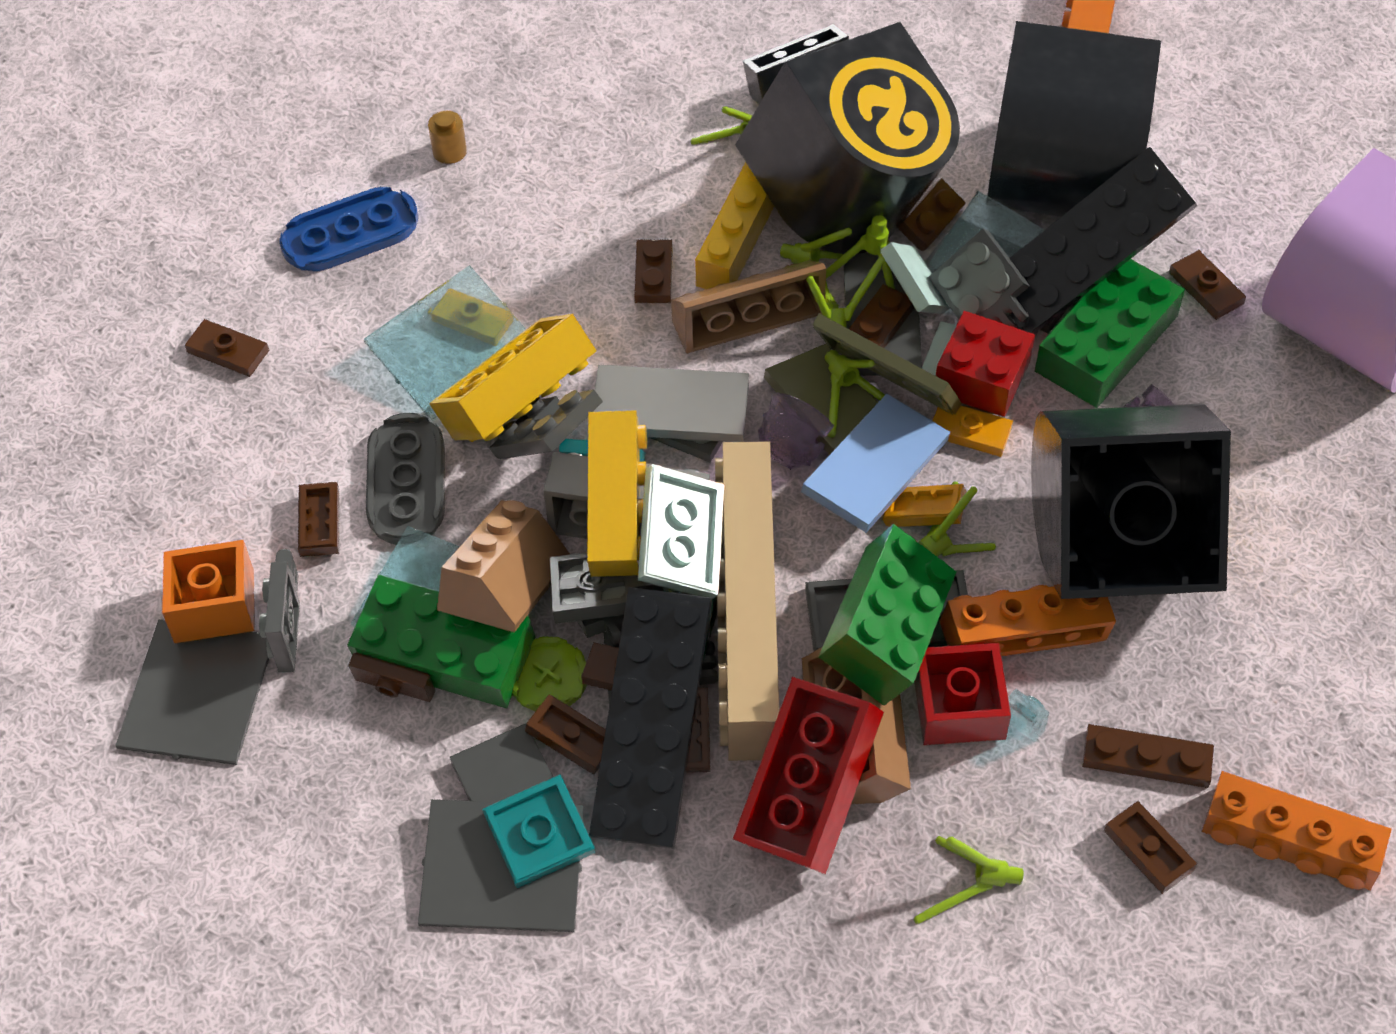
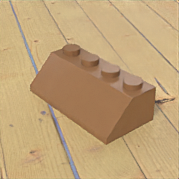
[671,260,826,354]
[437,500,570,632]
[801,647,911,805]

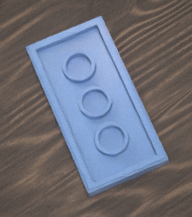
[801,394,950,533]

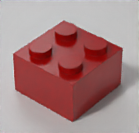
[936,311,1035,417]
[914,643,1011,745]

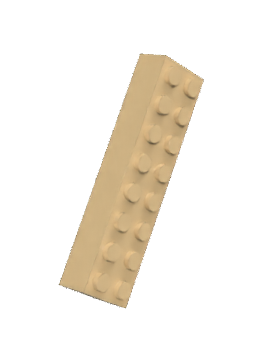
[715,442,779,761]

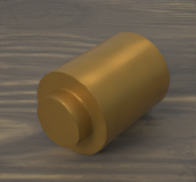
[428,111,467,164]

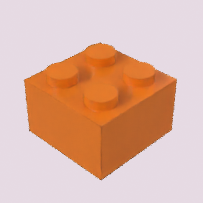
[162,540,255,643]

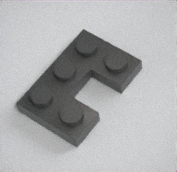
[489,390,603,459]

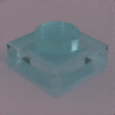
[1008,689,1050,742]

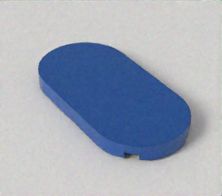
[279,186,418,271]

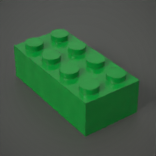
[1034,259,1185,408]
[818,524,957,706]
[347,574,536,709]

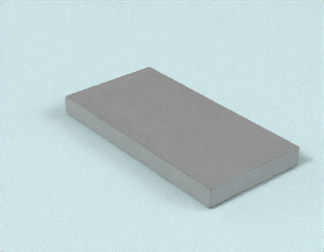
[593,365,749,442]

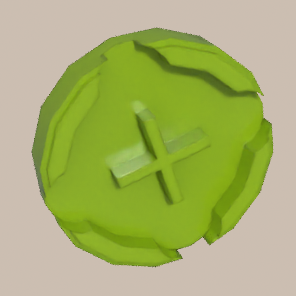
[512,636,587,712]

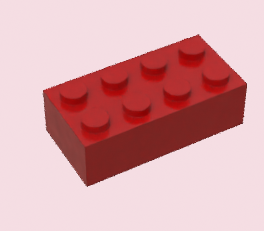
[733,676,884,875]

